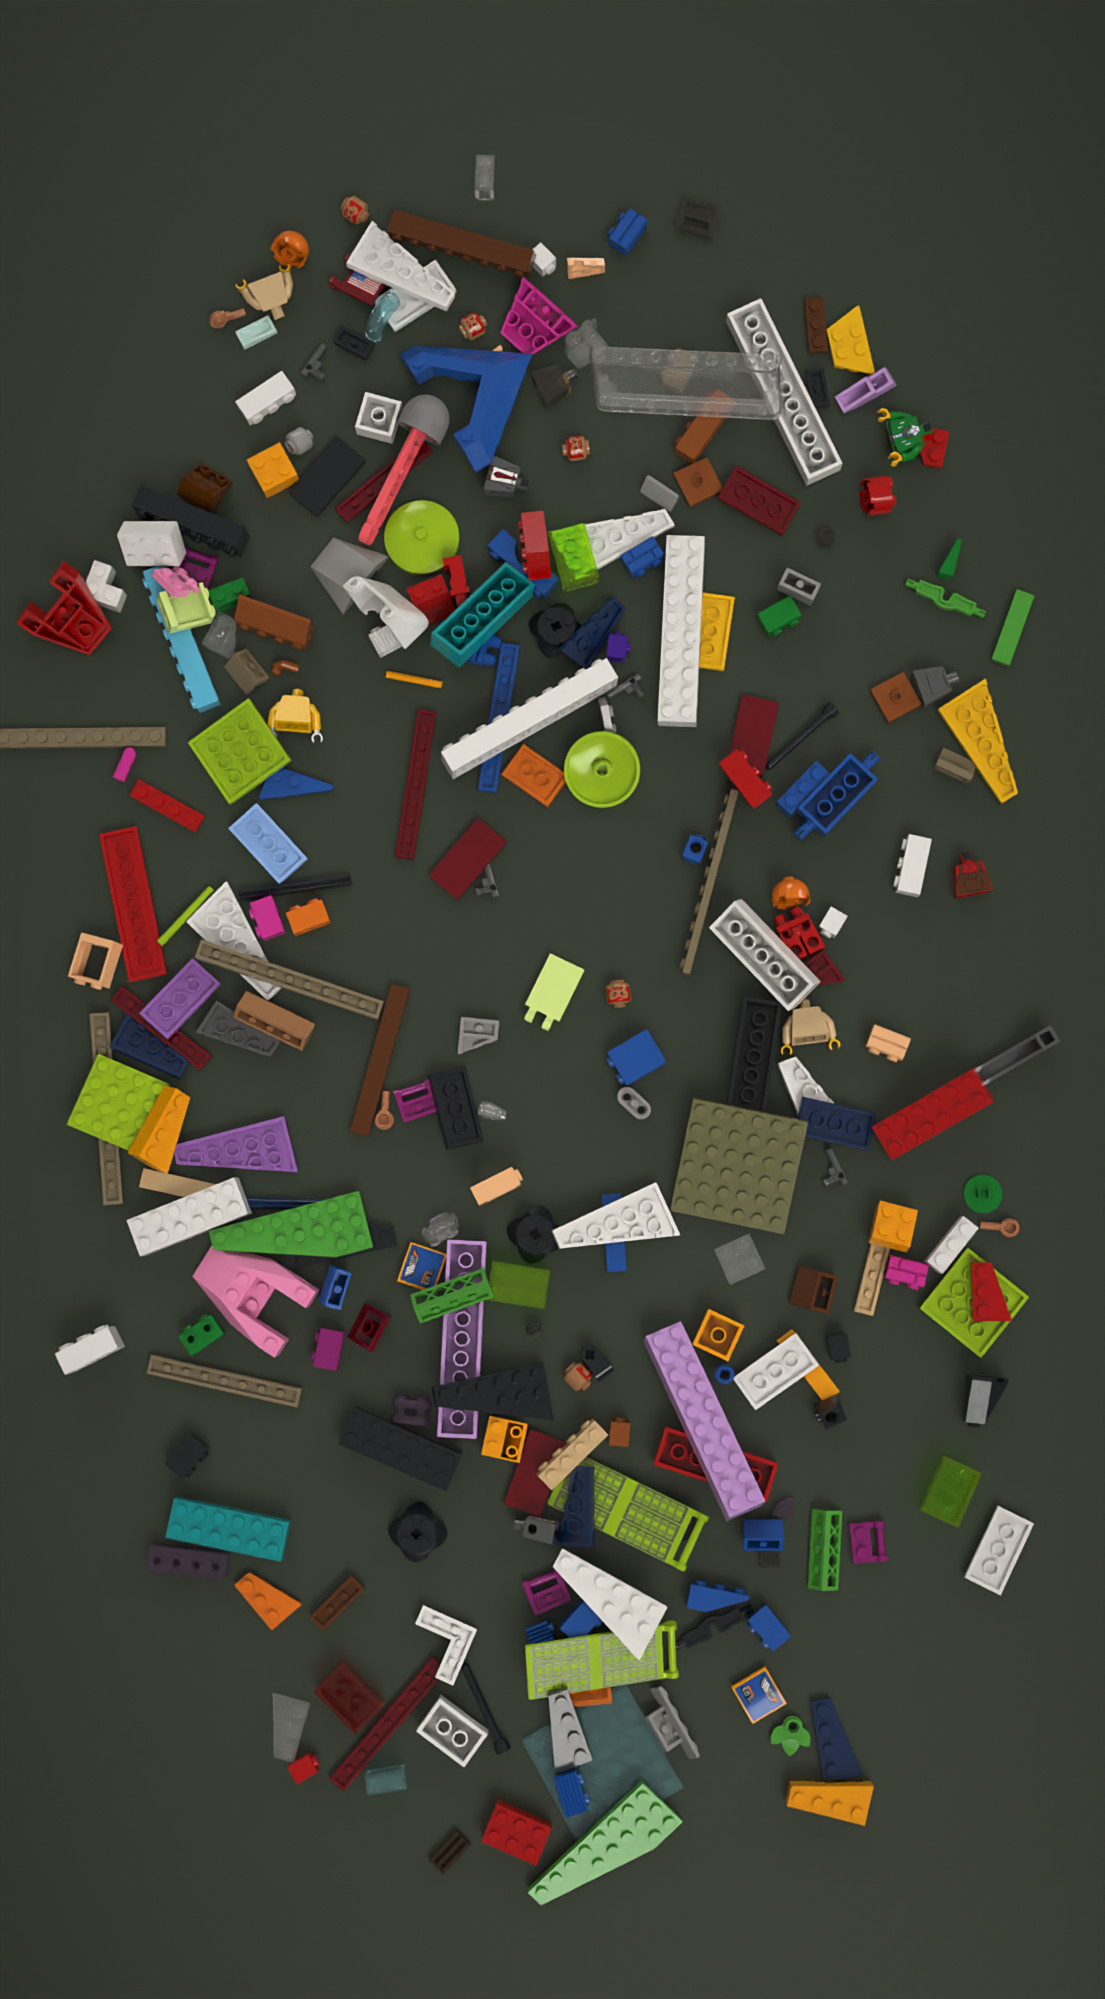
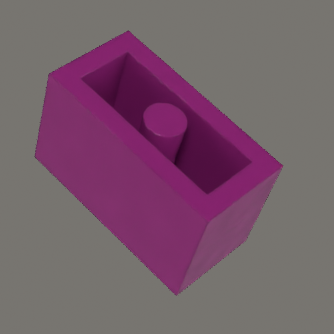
[311,1327,345,1371]

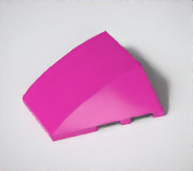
[500,277,578,355]

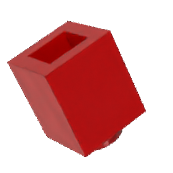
[287,1751,320,1784]

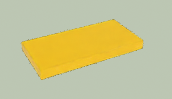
[699,592,735,671]

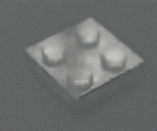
[714,1234,765,1285]

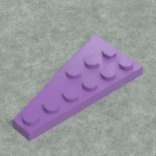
[174,1116,299,1172]

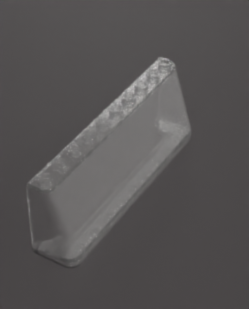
[589,346,785,420]

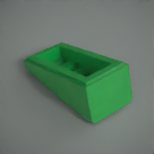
[937,539,962,580]

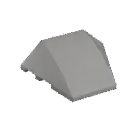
[310,538,389,615]

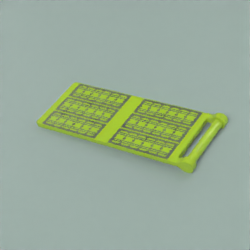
[547,1457,709,1572]
[525,1620,679,1700]

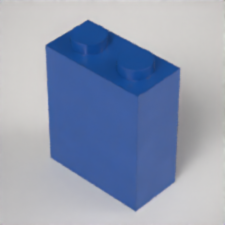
[606,1029,666,1087]

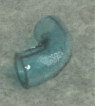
[365,291,400,342]

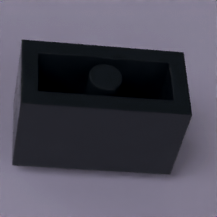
[164,1432,210,1479]

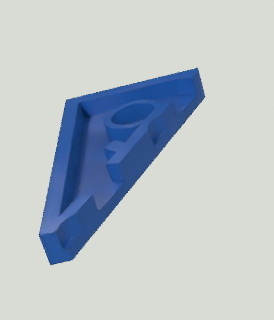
[259,768,334,800]

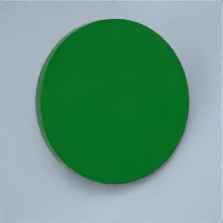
[963,1175,1002,1213]

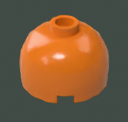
[270,230,309,268]
[772,876,811,910]

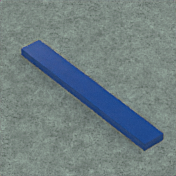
[478,642,520,793]

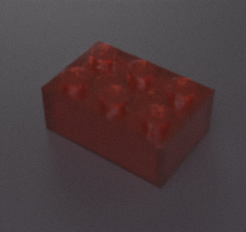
[314,1660,385,1735]

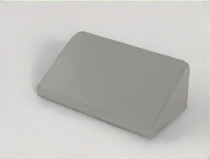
[640,475,679,512]

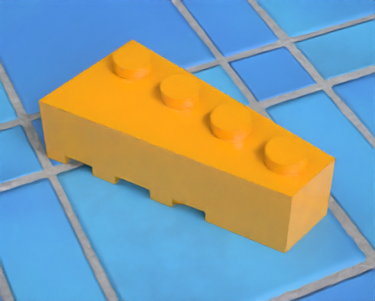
[128,1085,190,1174]
[785,1781,874,1826]

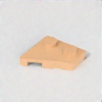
[567,258,605,279]

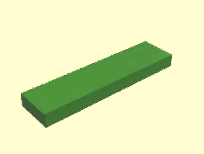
[991,589,1035,667]

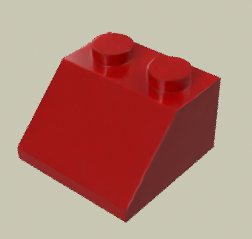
[406,574,455,626]

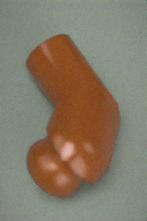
[271,660,299,676]

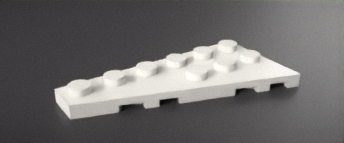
[553,1548,667,1660]

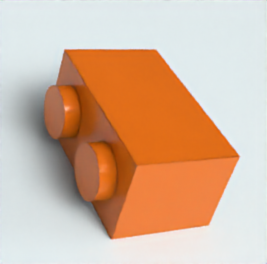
[286,898,331,936]

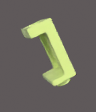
[156,582,216,634]

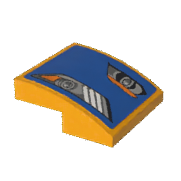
[397,1242,447,1290]
[731,1666,787,1724]

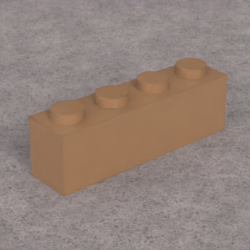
[233,991,315,1051]

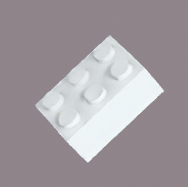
[117,521,186,566]
[55,1324,125,1375]
[416,1695,489,1767]

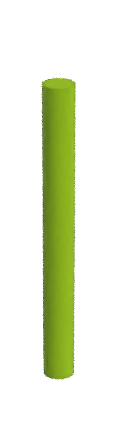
[157,886,214,946]

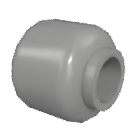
[285,427,313,455]

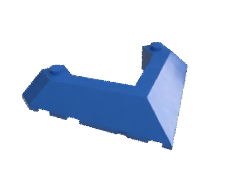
[399,346,533,473]

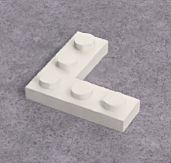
[415,1605,477,1685]

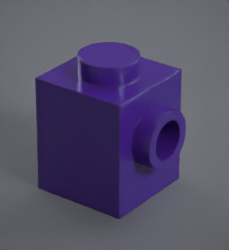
[606,632,631,663]

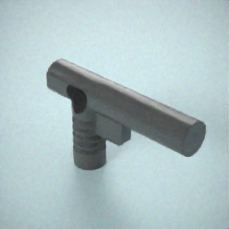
[300,343,327,381]
[606,673,645,699]
[474,864,499,898]
[822,1148,849,1187]

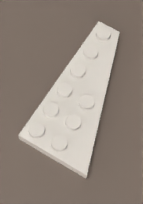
[346,221,455,312]
[548,509,675,582]
[186,881,281,1002]
[551,1182,680,1249]

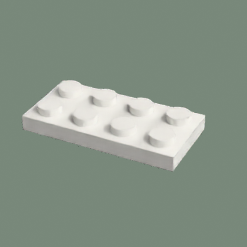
[374,260,456,333]
[734,1333,819,1410]
[964,1505,1034,1595]

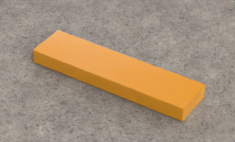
[776,1329,840,1400]

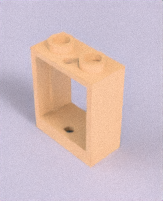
[68,933,123,990]
[470,1167,523,1206]

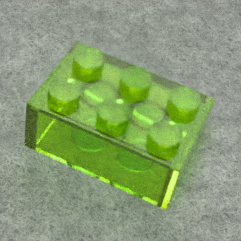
[548,523,599,592]
[487,1261,550,1309]
[919,1455,982,1528]

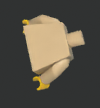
[236,264,293,320]
[781,999,840,1055]

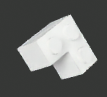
[86,560,127,613]

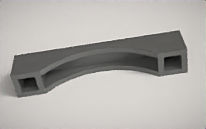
[976,1025,1061,1085]

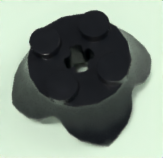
[529,603,581,658]
[507,1205,560,1264]
[388,1501,448,1562]

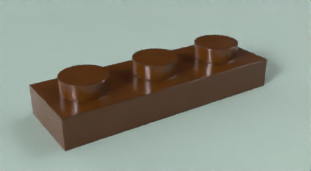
[804,297,828,355]
[309,1575,365,1632]

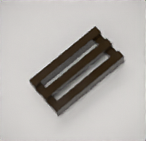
[429,1830,471,1874]

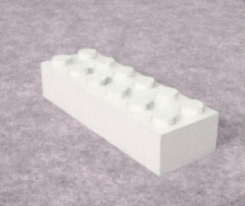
[709,899,821,1011]
[127,1177,252,1256]

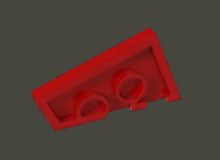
[971,1262,1012,1321]

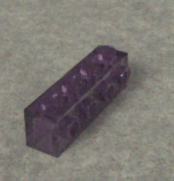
[147,1544,230,1581]

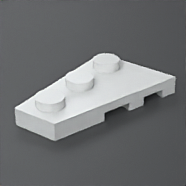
[777,1057,835,1117]

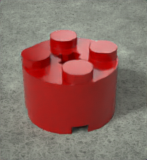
[859,475,896,517]

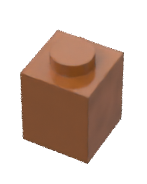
[609,1417,631,1447]

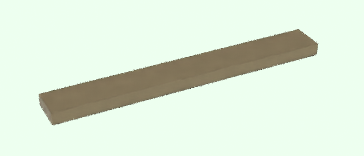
[146,1354,302,1408]

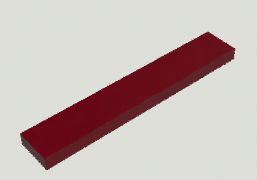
[335,441,433,524]
[110,986,212,1071]

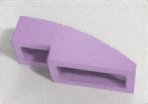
[835,367,897,413]

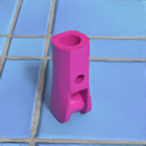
[113,747,136,783]

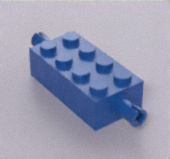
[793,751,880,841]

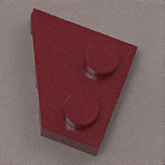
[804,950,845,986]

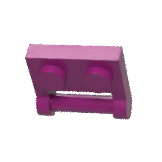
[179,546,219,589]
[393,1079,436,1123]
[849,1520,888,1564]
[522,1568,572,1616]

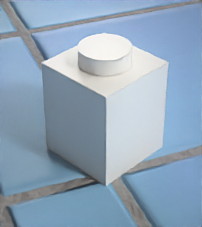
[533,242,556,277]
[818,907,847,938]

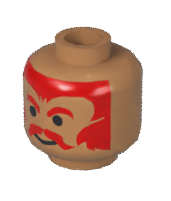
[341,196,369,225]
[458,312,487,341]
[562,435,590,462]
[605,980,631,1008]
[564,1362,592,1391]

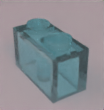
[365,1765,408,1796]

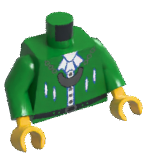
[877,408,933,467]

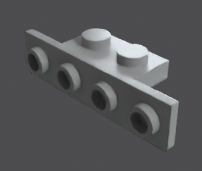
[645,1686,700,1759]

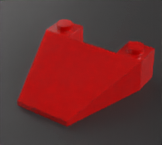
[16,560,112,655]

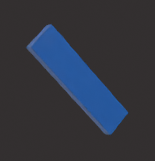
[602,1193,627,1272]

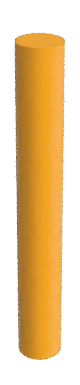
[386,670,443,689]

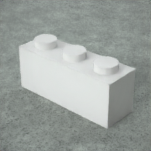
[235,371,296,425]
[893,834,932,897]
[924,1216,979,1274]

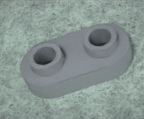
[617,1087,651,1120]

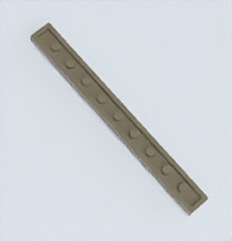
[0,727,166,749]
[680,789,738,976]
[195,939,384,1020]
[90,1012,123,1206]

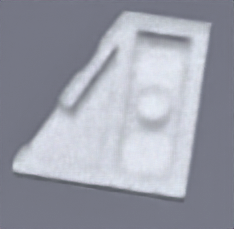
[201,611,237,659]

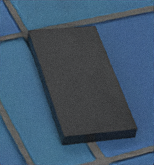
[288,437,366,517]
[428,1067,484,1150]

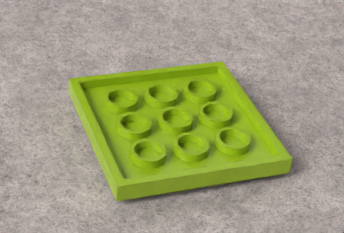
[188,698,292,805]
[67,1054,170,1151]
[919,1248,1029,1358]

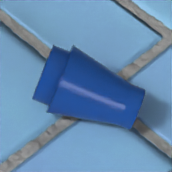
[715,1365,734,1384]

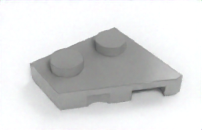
[597,696,617,734]
[458,1017,500,1054]

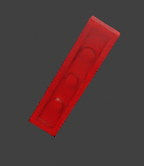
[129,779,205,833]

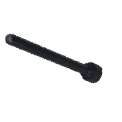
[766,702,839,770]
[461,1663,511,1755]

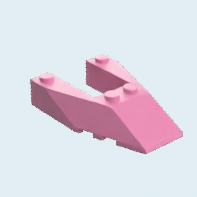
[192,1246,320,1358]

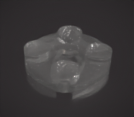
[422,1212,460,1246]

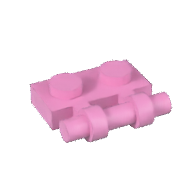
[152,566,200,598]

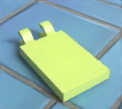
[524,953,585,1031]

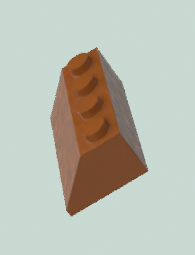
[234,595,315,651]

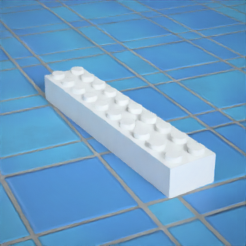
[726,298,842,486]
[658,535,705,727]
[441,658,618,779]

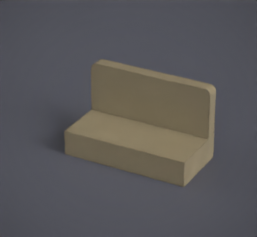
[224,648,270,695]
[933,748,976,784]

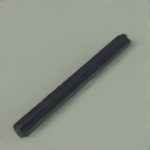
[238,875,352,901]

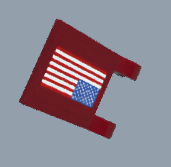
[328,253,386,307]

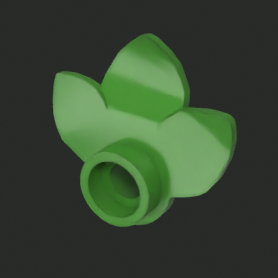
[771,1716,811,1756]

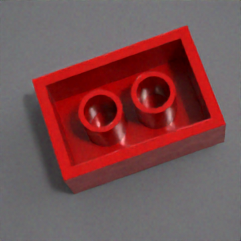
[518,511,551,581]
[718,749,773,809]
[481,1799,552,1866]

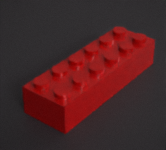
[872,1067,995,1161]
[653,1425,778,1502]

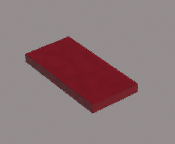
[717,466,801,536]
[729,694,779,777]
[428,818,507,900]
[504,1429,567,1517]

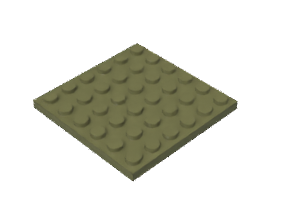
[670,1098,808,1234]

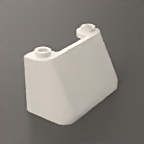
[343,576,429,649]

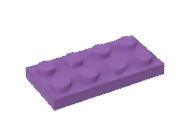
[139,958,221,1040]

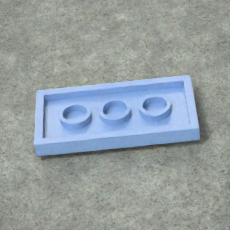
[228,803,308,884]

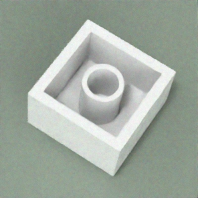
[355,392,403,444]

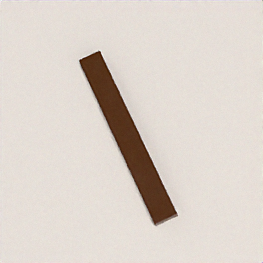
[350,984,410,1137]

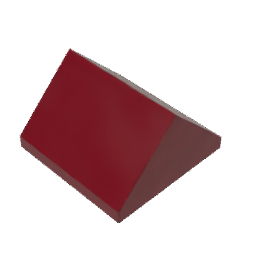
[347,1303,392,1352]

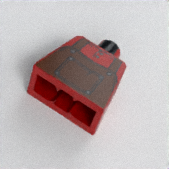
[953,852,993,899]

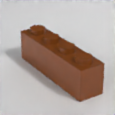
[674,387,736,464]

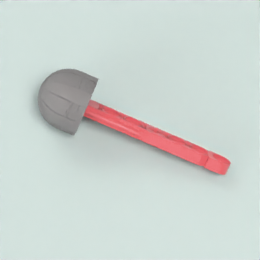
[359,395,449,545]

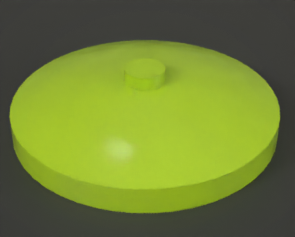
[384,500,460,576]
[564,731,640,808]

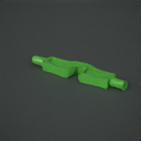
[905,578,986,618]

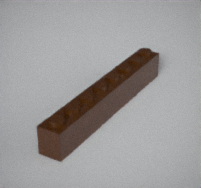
[387,210,536,278]

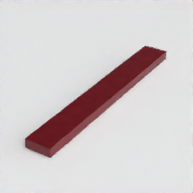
[395,709,437,860]
[329,1656,441,1792]

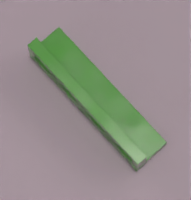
[410,1268,494,1324]
[808,1509,842,1591]

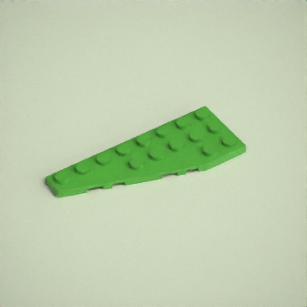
[209,1191,374,1258]
[527,1780,683,1905]

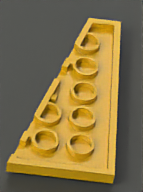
[937,678,1018,804]

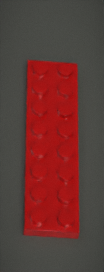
[99,826,168,983]

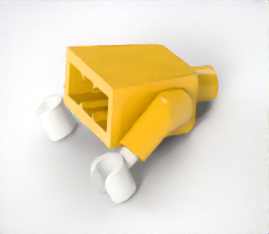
[267,689,323,743]

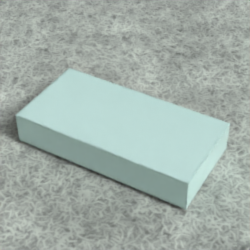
[235,315,277,350]

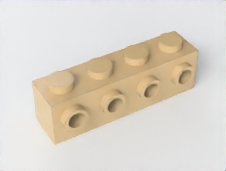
[536,1418,608,1490]

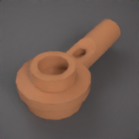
[209,308,246,328]
[375,1091,394,1130]
[980,1218,1019,1237]

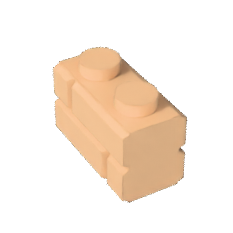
[865,1024,911,1063]

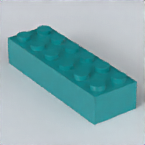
[430,562,535,667]
[165,1496,292,1562]

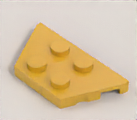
[826,306,875,376]

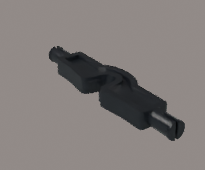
[676,1604,754,1650]

